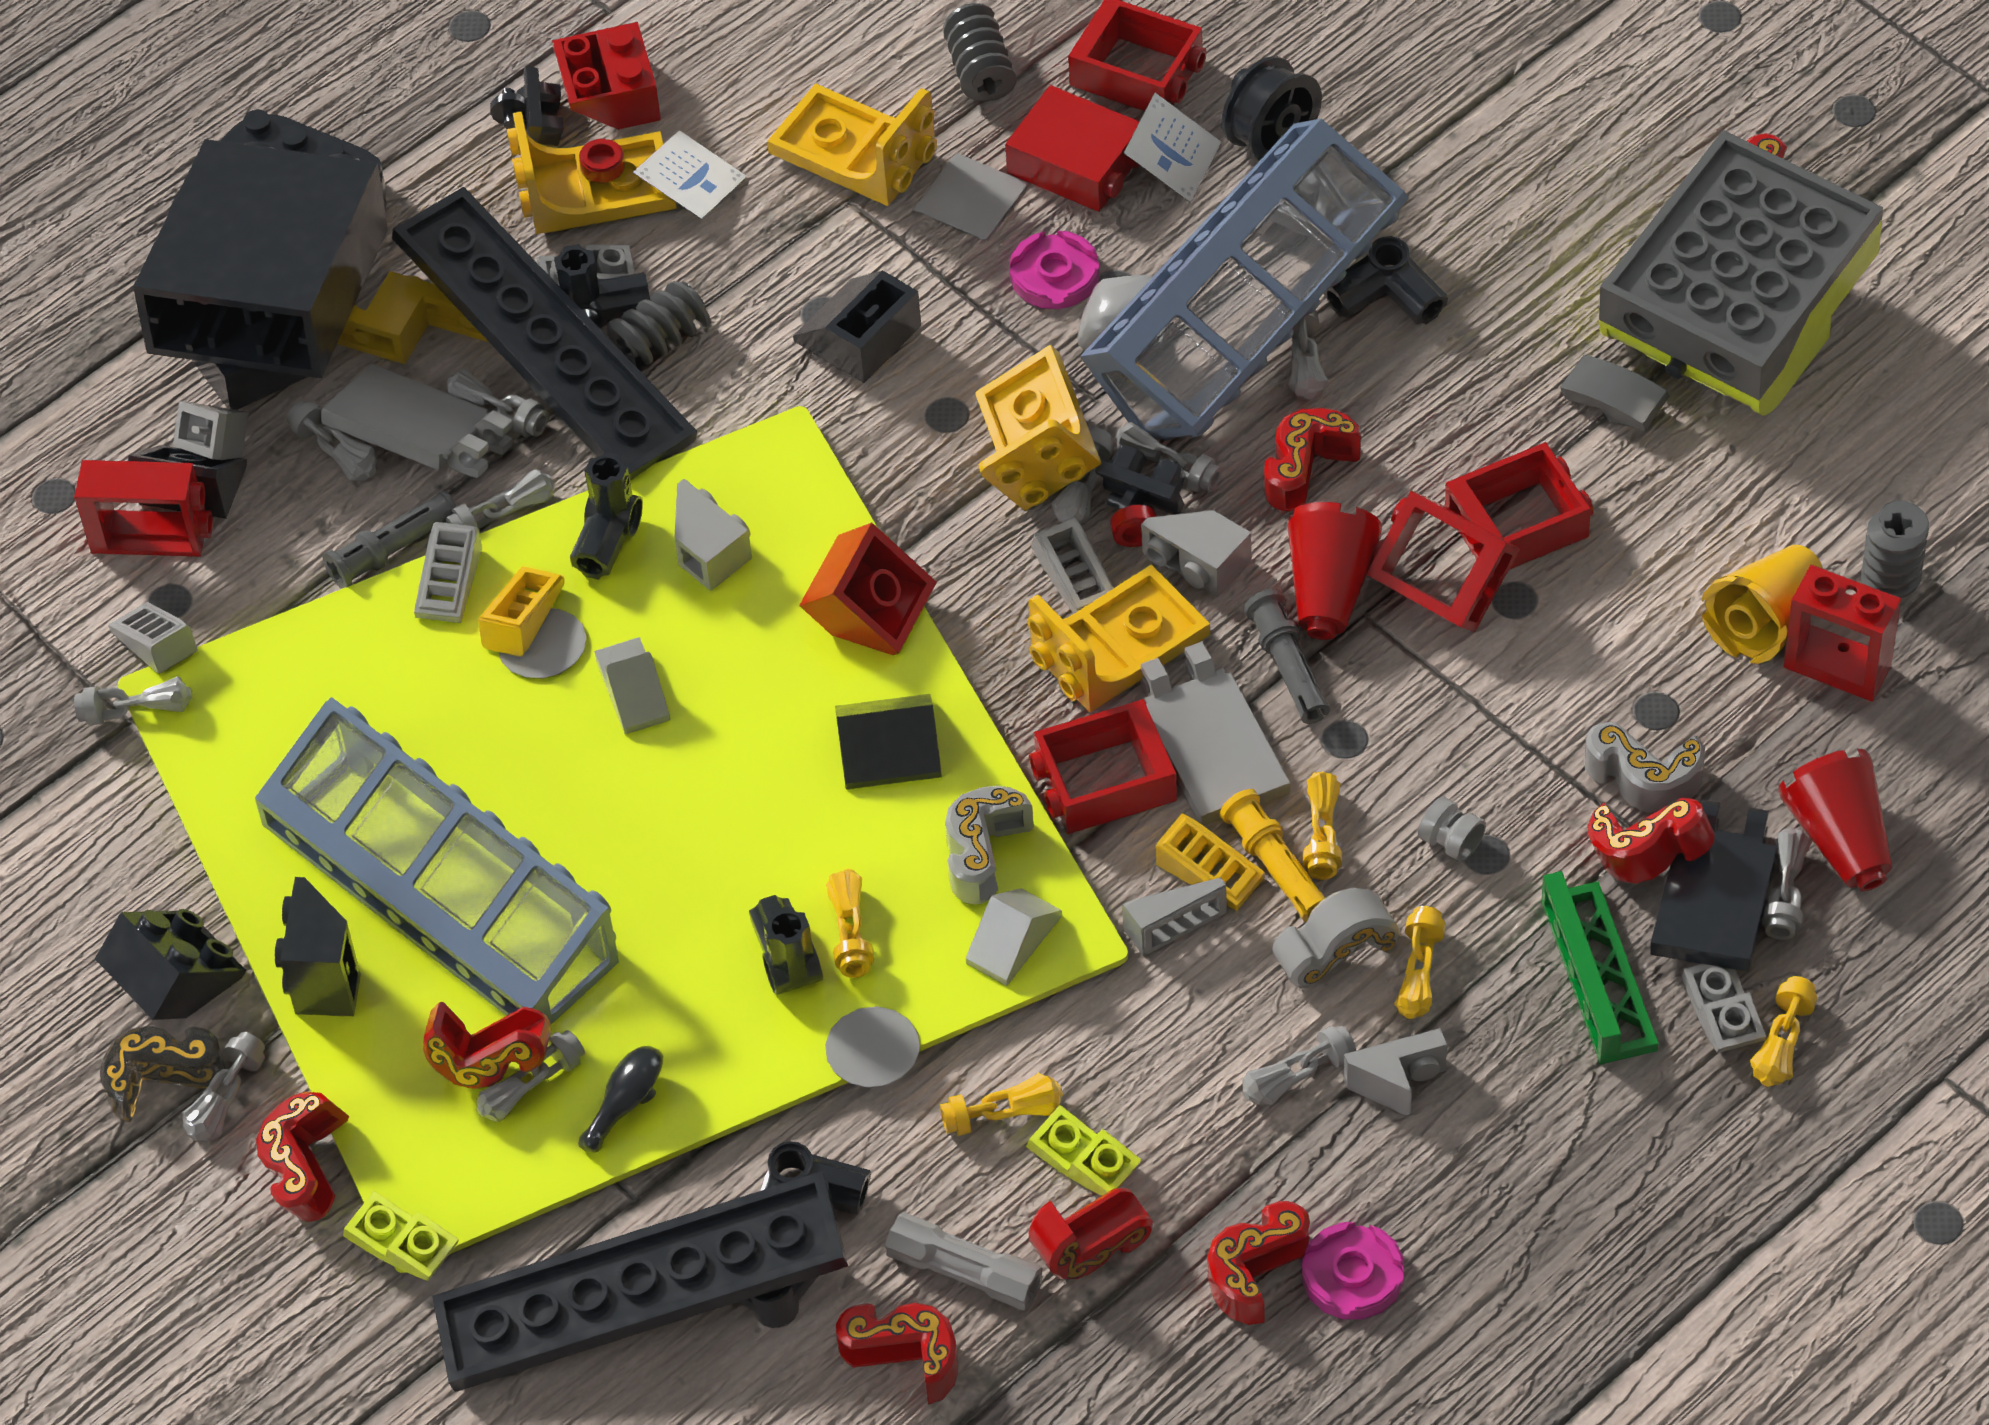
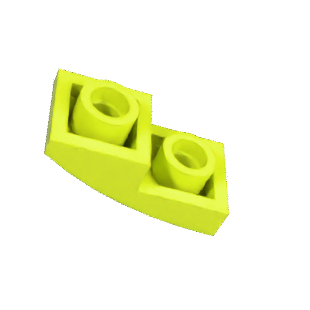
[1026,1105,1142,1196]
[343,1191,459,1281]

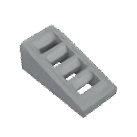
[1031,517,1114,614]
[414,522,482,623]
[108,602,198,674]
[1122,878,1227,956]

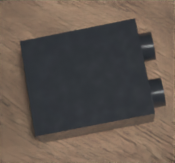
[133,139,388,378]

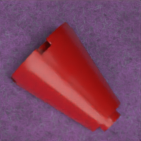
[1287,502,1382,640]
[1778,748,1892,892]

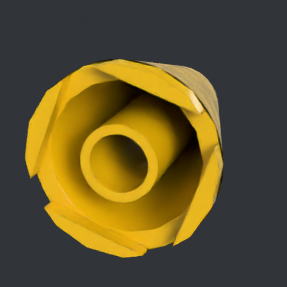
[1701,545,1823,664]

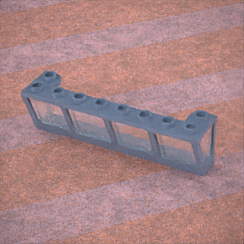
[1080,118,1409,441]
[255,697,619,1024]

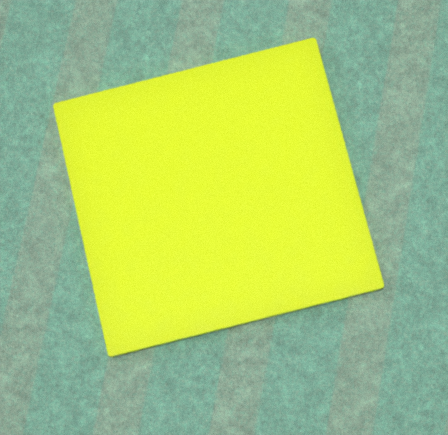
[118,406,1128,1273]

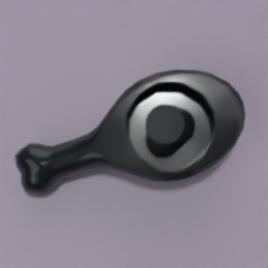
[578,1046,663,1153]

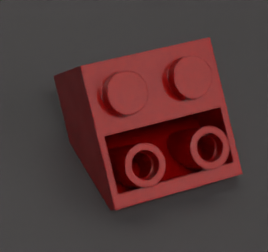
[552,22,661,130]

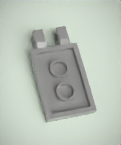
[321,363,513,478]
[1141,642,1290,826]

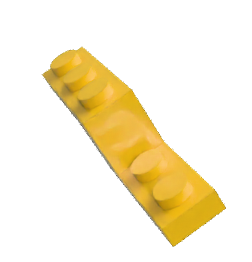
[337,271,488,364]

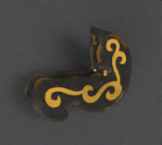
[100,1025,226,1122]

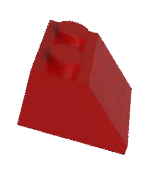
[799,522,937,655]

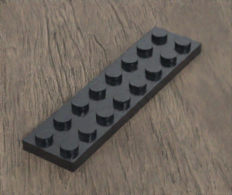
[392,187,697,481]
[432,1171,849,1392]

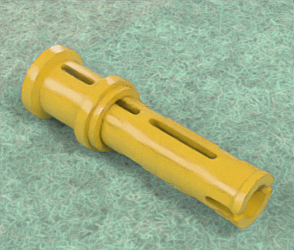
[1220,789,1325,922]

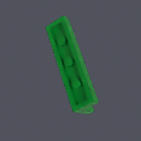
[1541,871,1659,1065]

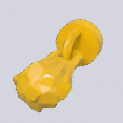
[1303,771,1342,880]
[826,869,874,978]
[1394,906,1446,1019]
[1750,976,1818,1087]
[940,1073,1063,1136]

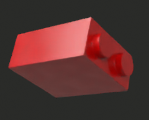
[1005,85,1140,212]

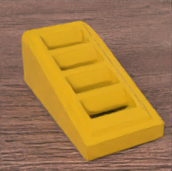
[478,566,565,657]
[1156,813,1265,911]

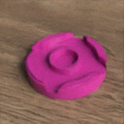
[1009,230,1100,309]
[1302,1222,1404,1320]

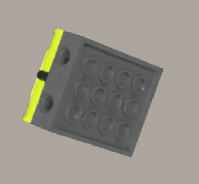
[1599,130,1883,416]

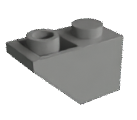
[674,479,752,591]
[1141,510,1252,597]

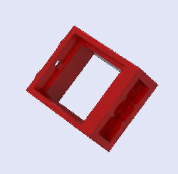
[1068,0,1207,111]
[1445,442,1594,570]
[74,460,213,557]
[1366,491,1520,632]
[1783,565,1901,702]
[1029,699,1177,834]

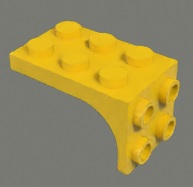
[767,83,937,206]
[507,112,677,235]
[975,345,1102,511]
[1027,564,1210,713]

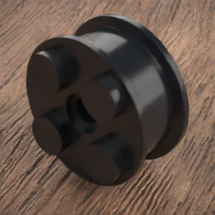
[1221,56,1322,161]

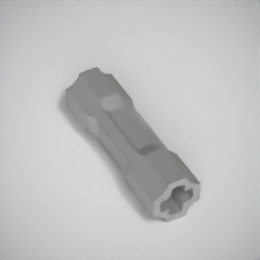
[885,1212,1043,1311]

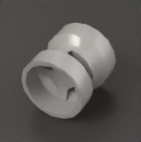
[1418,796,1486,863]

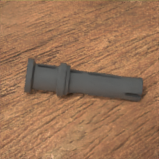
[323,491,456,589]
[1244,589,1330,724]

